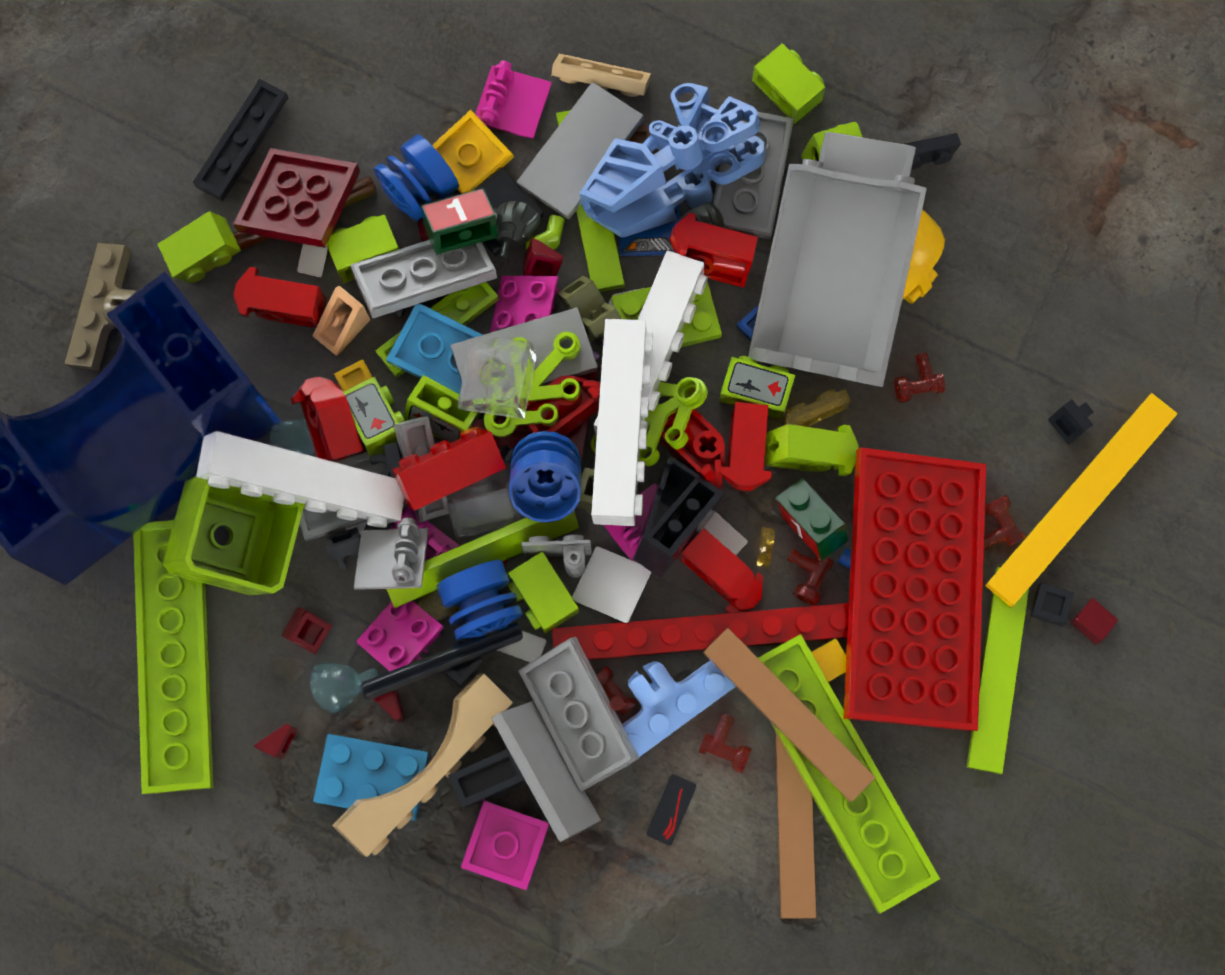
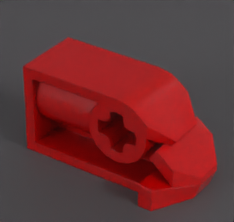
[670,213,758,288]
[233,267,327,328]
[519,375,601,436]
[290,376,363,462]
[721,402,772,491]
[659,409,726,489]
[680,528,763,613]

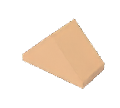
[312,286,370,356]

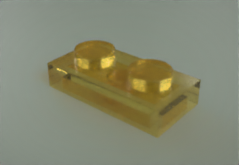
[782,389,851,427]

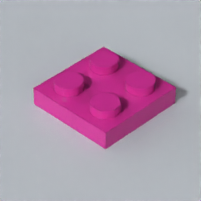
[461,801,549,891]

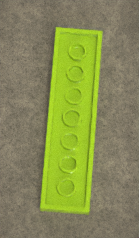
[133,520,214,795]
[758,634,940,914]

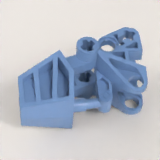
[579,83,767,238]

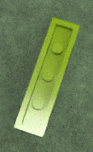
[375,282,499,379]

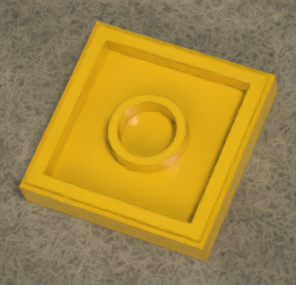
[432,110,514,194]

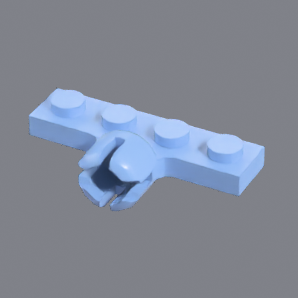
[622,661,736,767]

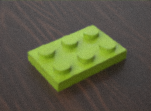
[611,281,722,347]

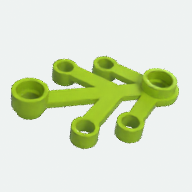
[484,331,581,437]
[591,377,708,466]

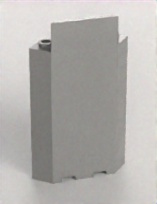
[748,132,927,387]

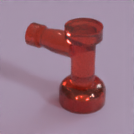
[894,353,945,403]
[984,495,1026,551]
[787,549,834,606]
[596,666,637,716]
[699,714,752,774]

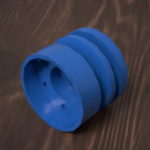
[373,134,459,222]
[509,431,581,522]
[436,560,523,641]

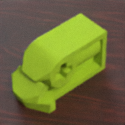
[765,424,859,476]

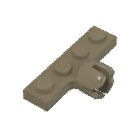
[65,243,148,371]

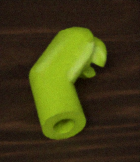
[526,215,565,250]

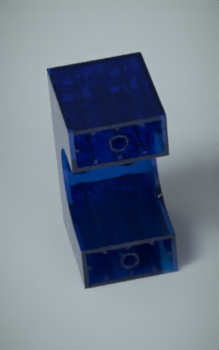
[0,272,281,585]

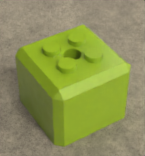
[163,475,304,595]

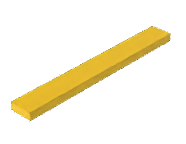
[985,393,1178,608]

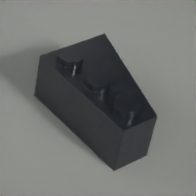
[633,455,724,579]

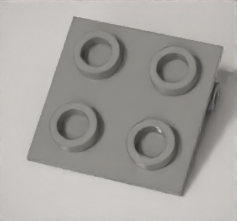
[354,517,428,590]
[521,535,592,578]

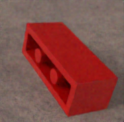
[392,426,506,511]

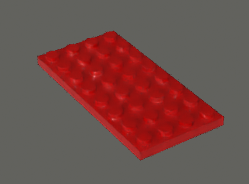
[843,447,986,731]

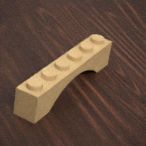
[332,674,513,857]

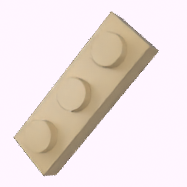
[551,53,651,97]

